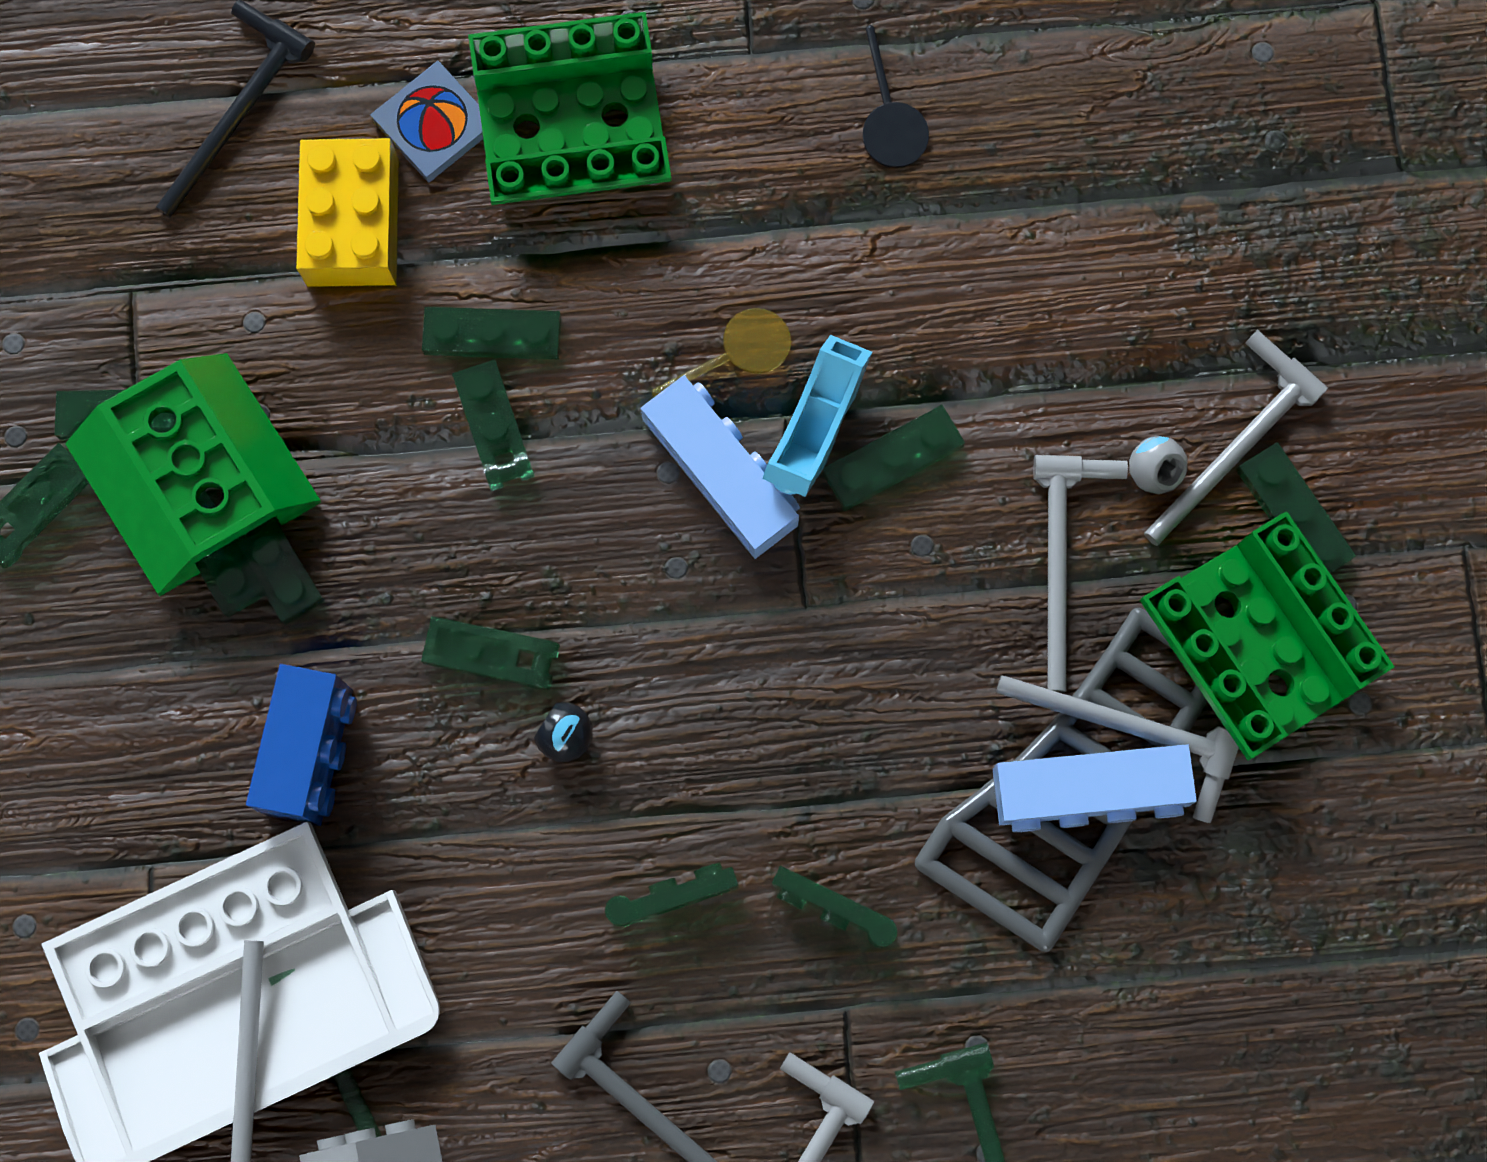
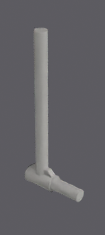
[1144,330,1328,546]
[1033,455,1128,693]
[996,675,1239,823]
[231,940,264,1162]
[780,1052,874,1162]

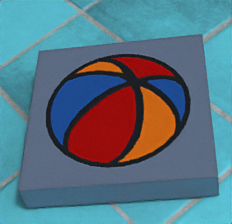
[370,61,483,183]

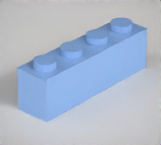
[641,375,800,559]
[993,744,1197,832]

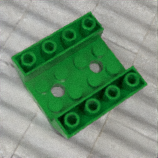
[468,12,671,205]
[65,353,321,597]
[1139,511,1395,761]

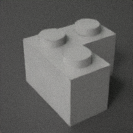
[299,1119,442,1162]

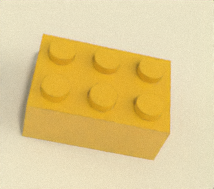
[296,138,399,287]

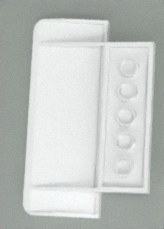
[39,822,440,1162]

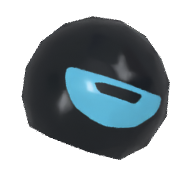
[534,702,593,762]

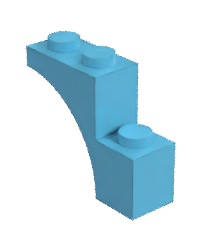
[762,335,872,497]

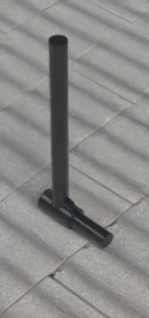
[155,0,315,218]

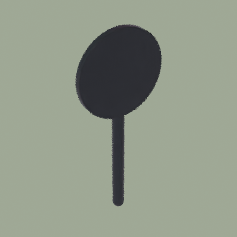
[862,25,929,168]

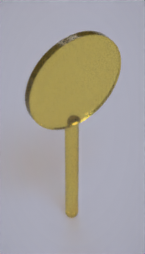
[652,308,791,397]

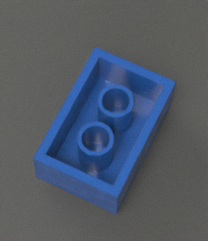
[246,664,357,826]

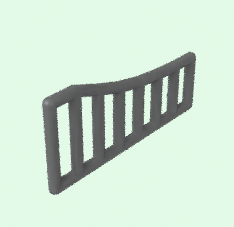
[915,607,1208,952]

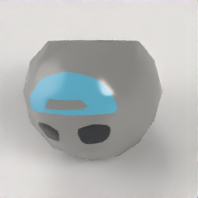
[1129,436,1187,494]

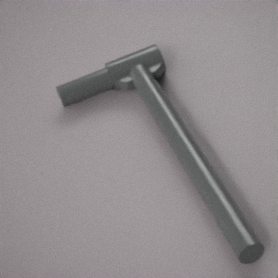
[551,991,717,1162]

